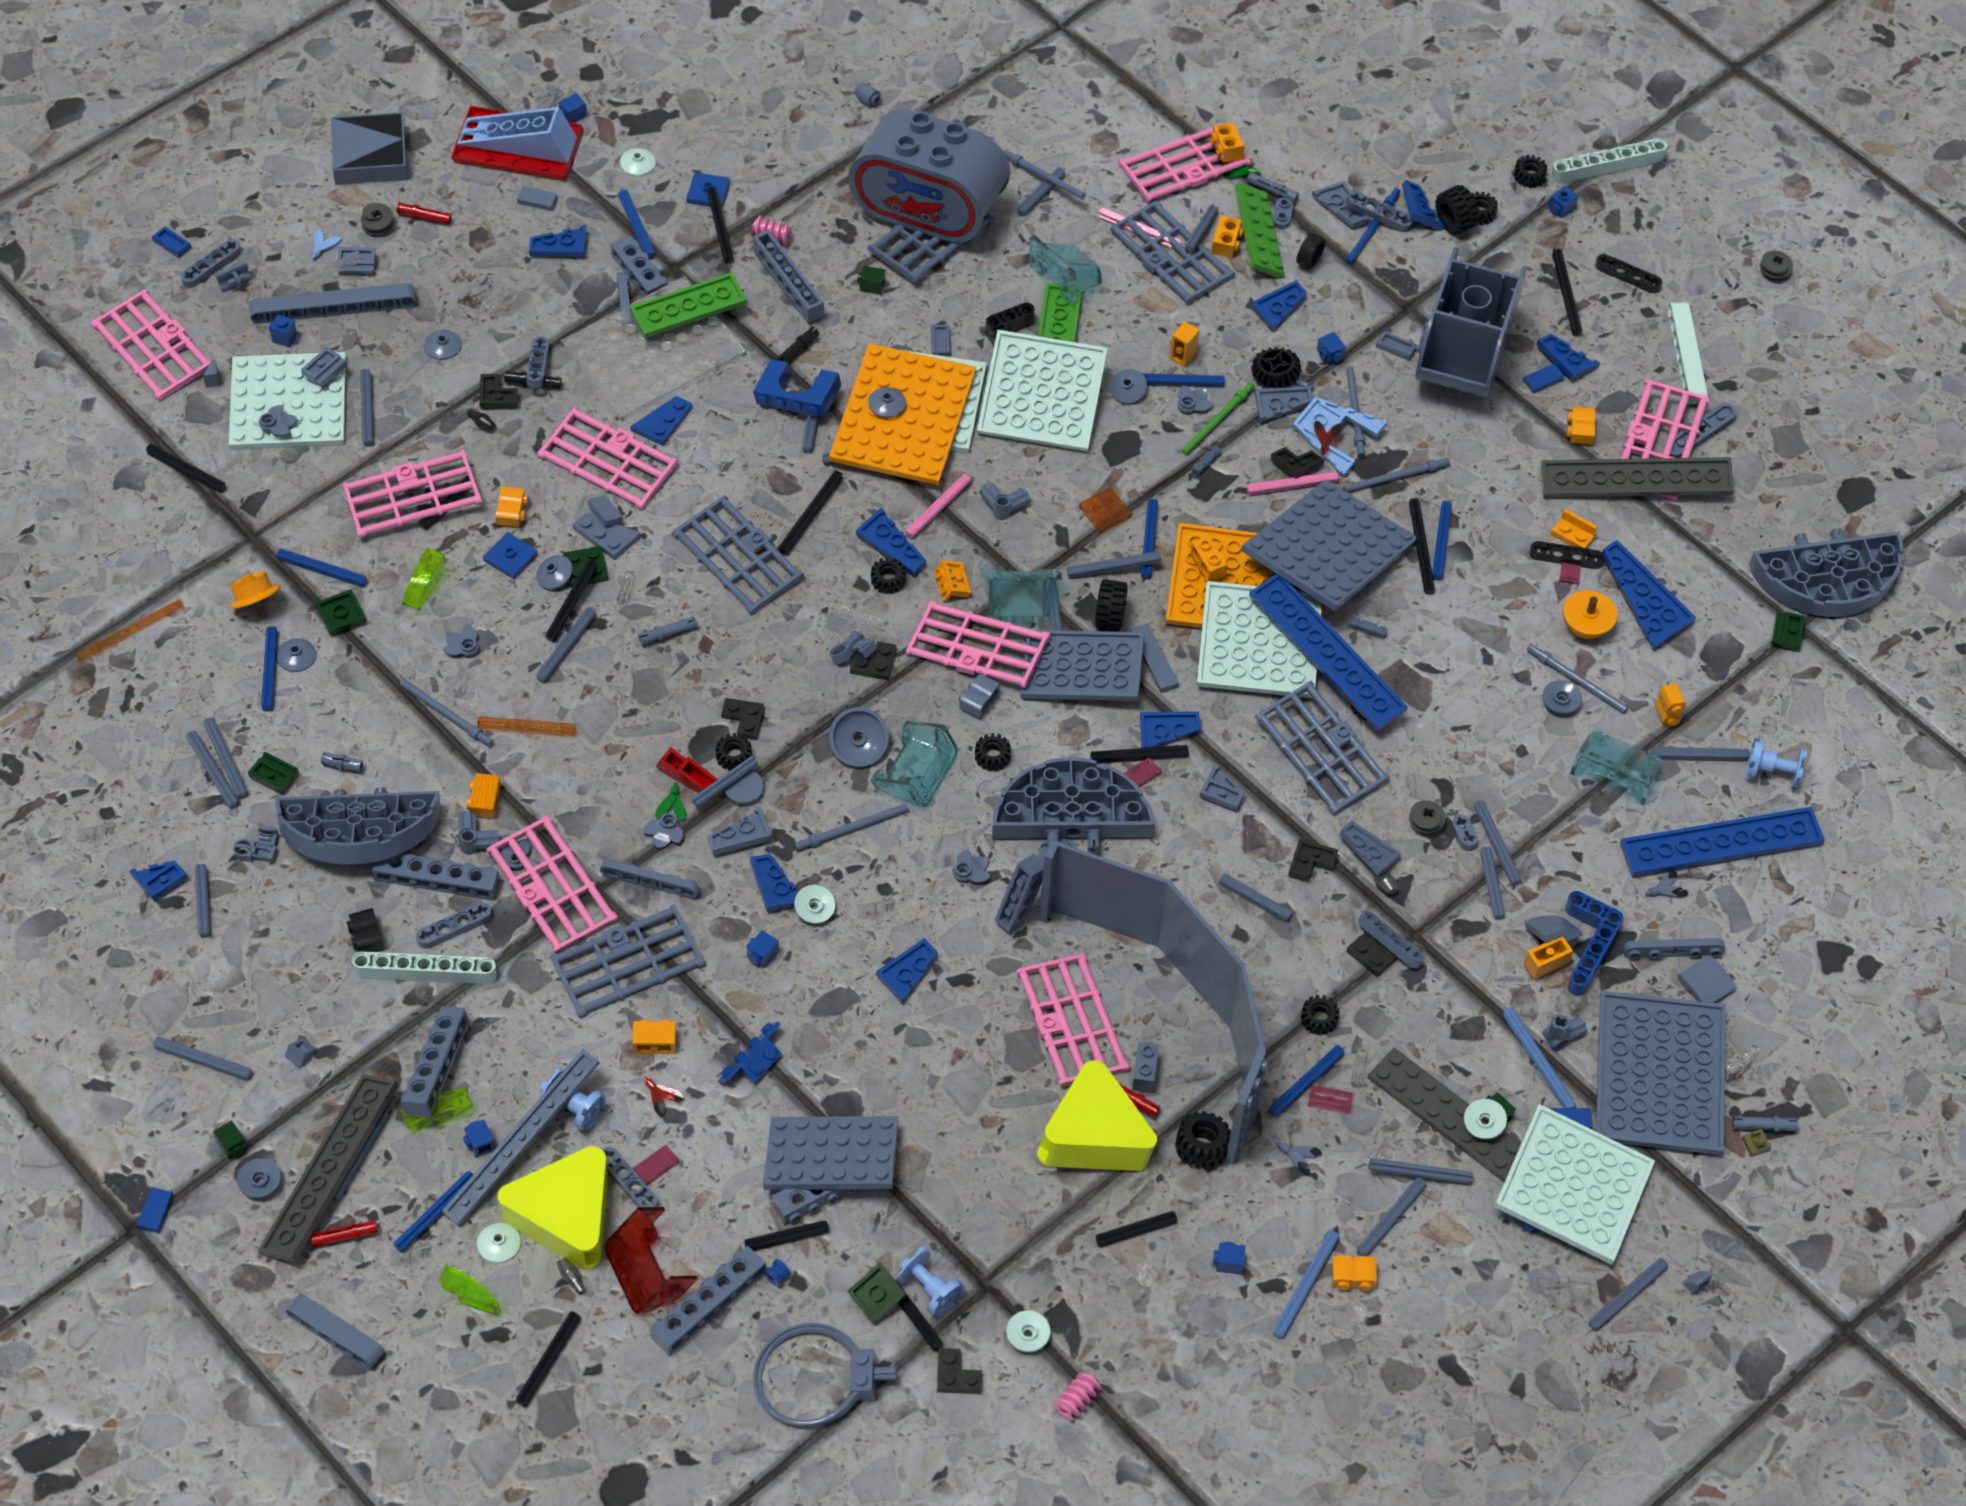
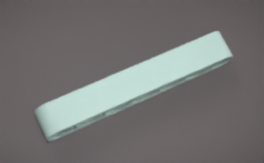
[1551,138,1668,184]
[1668,302,1707,405]
[352,952,497,984]

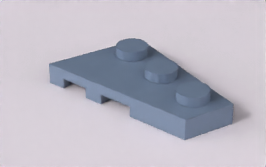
[572,513,641,560]
[1339,821,1401,877]

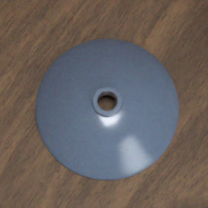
[829,707,889,767]

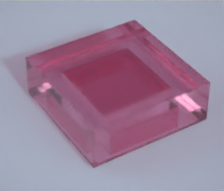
[1559,563,1581,585]

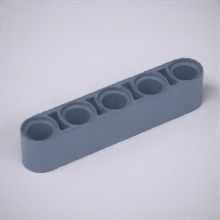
[286,1294,385,1369]

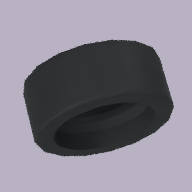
[1296,233,1326,270]

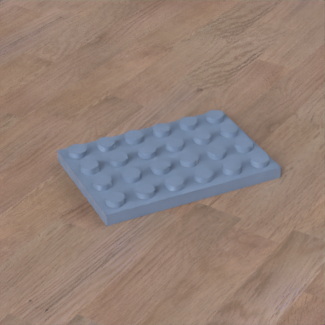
[1020,630,1144,701]
[763,1116,899,1190]

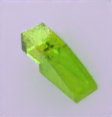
[402,548,446,611]
[401,1088,473,1133]
[439,1265,500,1316]

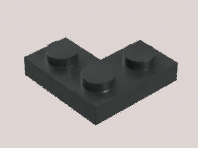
[479,374,518,408]
[1270,447,1324,479]
[850,641,897,681]
[721,698,764,741]
[1288,839,1338,881]
[937,1348,982,1394]

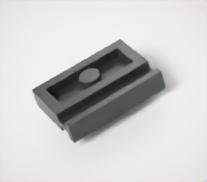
[1346,931,1397,977]

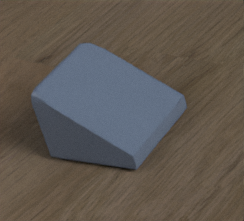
[203,360,220,387]
[285,1038,317,1068]
[1683,1271,1712,1295]

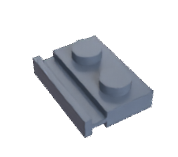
[336,247,376,275]
[301,347,348,387]

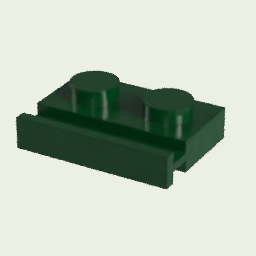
[1771,610,1805,651]
[248,752,299,794]

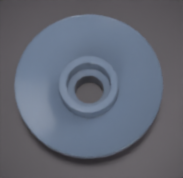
[424,330,462,360]
[1110,369,1147,404]
[868,387,906,418]
[536,555,573,590]
[276,638,316,672]
[1542,680,1582,714]
[237,1158,281,1198]

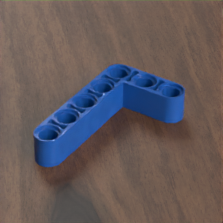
[1565,891,1624,996]

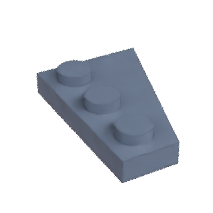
[1312,181,1369,228]
[1255,386,1313,423]
[707,807,772,856]

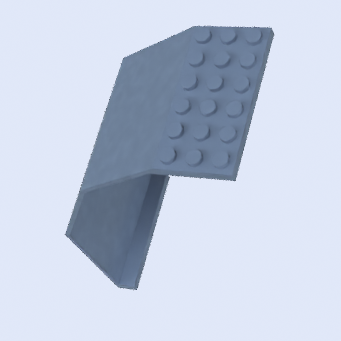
[1039,840,1268,1165]

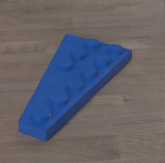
[1602,540,1696,650]

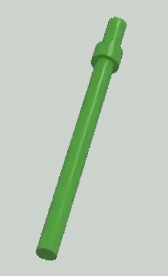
[1181,382,1255,455]

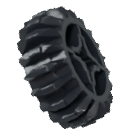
[1251,346,1301,388]

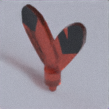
[1314,421,1342,455]
[643,1076,684,1117]

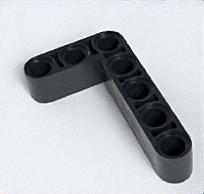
[985,302,1035,347]

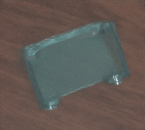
[871,721,958,807]
[1570,731,1663,806]

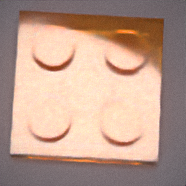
[1079,487,1132,533]

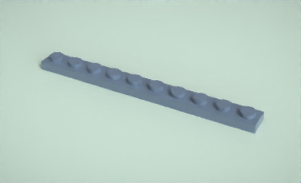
[442,1049,600,1226]

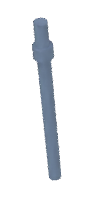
[1003,150,1086,200]
[1346,367,1365,458]
[1343,458,1450,492]
[1527,644,1628,713]
[400,679,494,746]
[794,804,908,850]

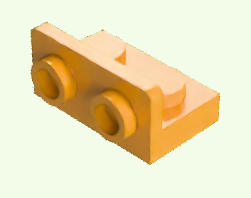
[1551,509,1598,548]
[934,560,972,602]

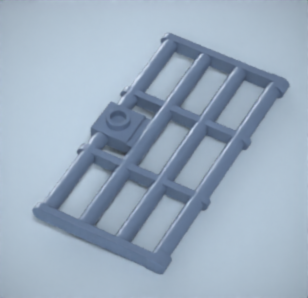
[1109,200,1236,304]
[867,213,995,282]
[672,495,804,614]
[1254,681,1390,815]
[550,905,705,1018]

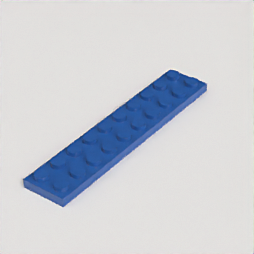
[1249,574,1408,731]
[1620,807,1825,877]

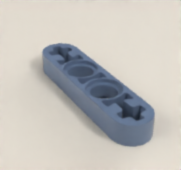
[1345,191,1413,231]
[181,239,241,288]
[617,272,632,332]
[526,336,549,388]
[416,902,492,949]
[1358,911,1425,969]
[602,1147,658,1214]

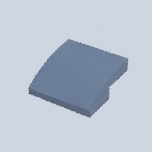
[1525,915,1583,943]
[1678,955,1737,1003]

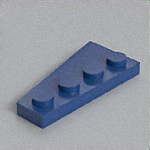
[856,507,926,576]

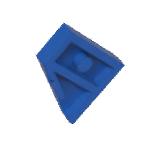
[130,860,188,901]

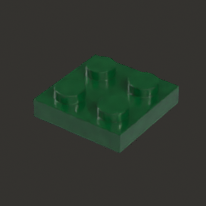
[563,546,608,588]
[315,589,366,636]
[847,1262,908,1325]

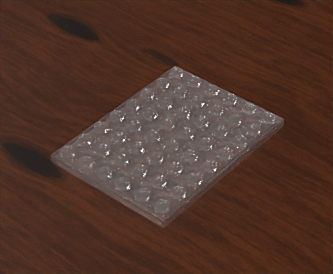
[561,276,746,421]

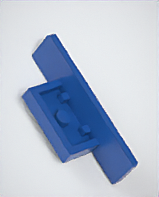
[718,1021,782,1084]

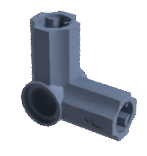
[979,482,1030,519]
[458,811,499,854]
[1542,1013,1587,1051]

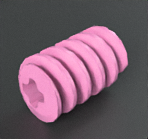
[751,215,791,246]
[1054,1373,1102,1422]

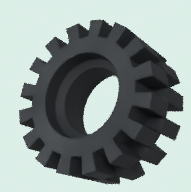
[1513,155,1547,188]
[1472,191,1498,225]
[871,557,906,594]
[716,733,752,771]
[975,733,1011,772]
[1301,995,1339,1035]

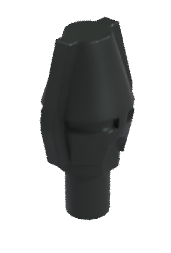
[467,409,496,430]

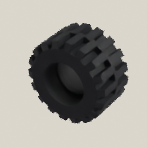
[1435,185,1480,235]
[1095,579,1128,630]
[1175,1111,1231,1169]

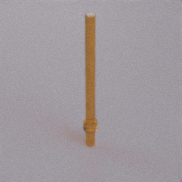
[75,599,183,661]

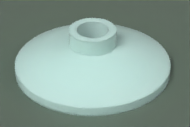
[620,148,656,176]
[794,885,835,924]
[1464,1099,1507,1139]
[477,1223,521,1263]
[1006,1311,1050,1352]

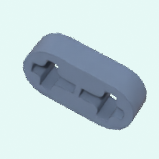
[1451,814,1478,851]

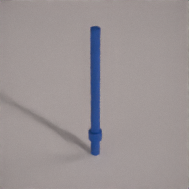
[1346,188,1400,264]

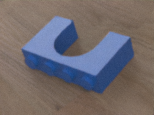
[753,359,842,418]

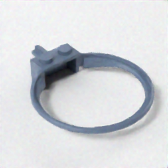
[753,1323,897,1426]

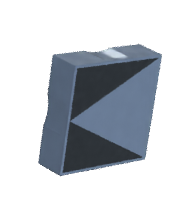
[331,112,408,185]

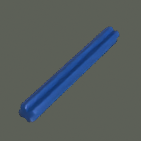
[618,189,655,259]
[1142,373,1225,387]
[1141,499,1158,579]
[1432,501,1452,580]
[277,548,367,587]
[261,626,278,711]
[1268,1045,1345,1117]
[393,1171,473,1251]

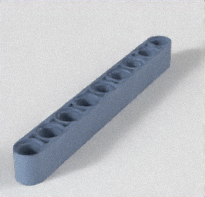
[249,283,416,323]

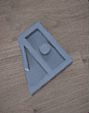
[1199,763,1245,811]

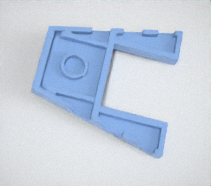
[1293,397,1387,477]

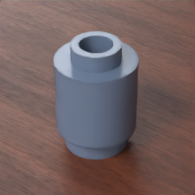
[854,83,881,107]

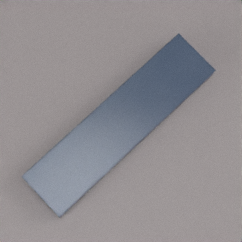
[1130,623,1179,693]

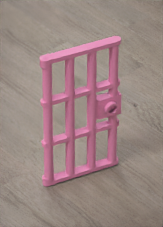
[1118,123,1251,202]
[91,289,211,401]
[1621,380,1710,501]
[537,407,679,510]
[343,449,482,538]
[906,601,1051,688]
[486,815,619,953]
[1016,953,1131,1087]

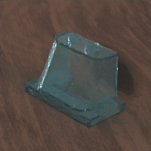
[1029,235,1102,304]
[979,569,1062,621]

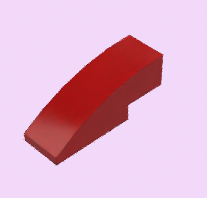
[656,747,718,793]

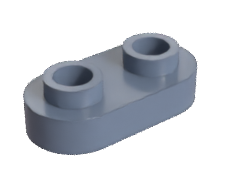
[1273,198,1293,229]

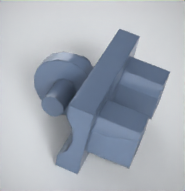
[215,261,252,292]

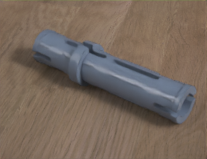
[1247,172,1299,203]
[638,616,697,646]
[1732,1116,1798,1133]

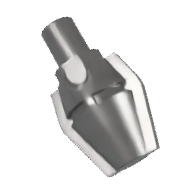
[1371,869,1398,894]
[556,1258,585,1294]

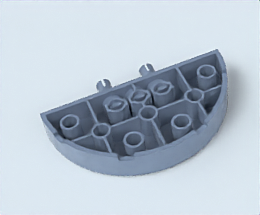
[1749,528,1903,617]
[992,757,1155,853]
[275,787,441,865]

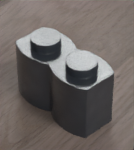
[346,908,384,952]

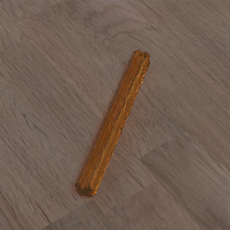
[477,717,576,735]

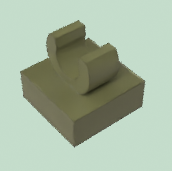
[1741,1129,1771,1157]

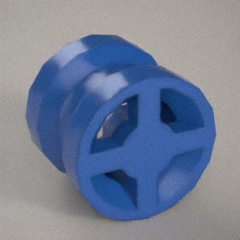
[763,1259,791,1287]

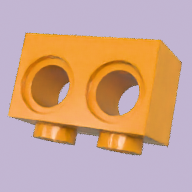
[1210,122,1245,162]
[1211,215,1243,258]
[1190,536,1227,582]

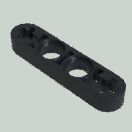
[1595,254,1662,293]
[1529,541,1605,569]

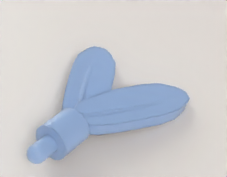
[311,230,341,259]

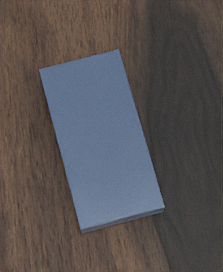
[517,186,557,211]
[931,325,950,357]
[1376,331,1417,361]
[587,495,623,526]

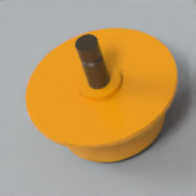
[229,571,281,618]
[1563,590,1617,639]

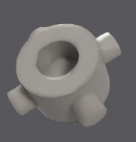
[651,1305,668,1321]

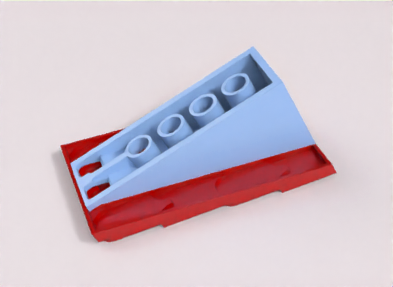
[451,105,584,180]

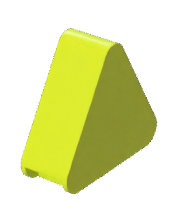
[1037,1060,1157,1171]
[498,1146,608,1269]

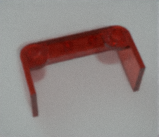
[605,1207,698,1313]

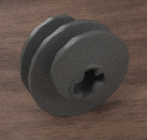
[361,203,394,236]
[1760,250,1793,283]
[1409,800,1446,838]

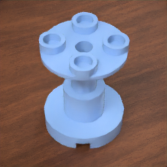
[1746,738,1807,787]
[540,1067,607,1131]
[896,1246,965,1317]

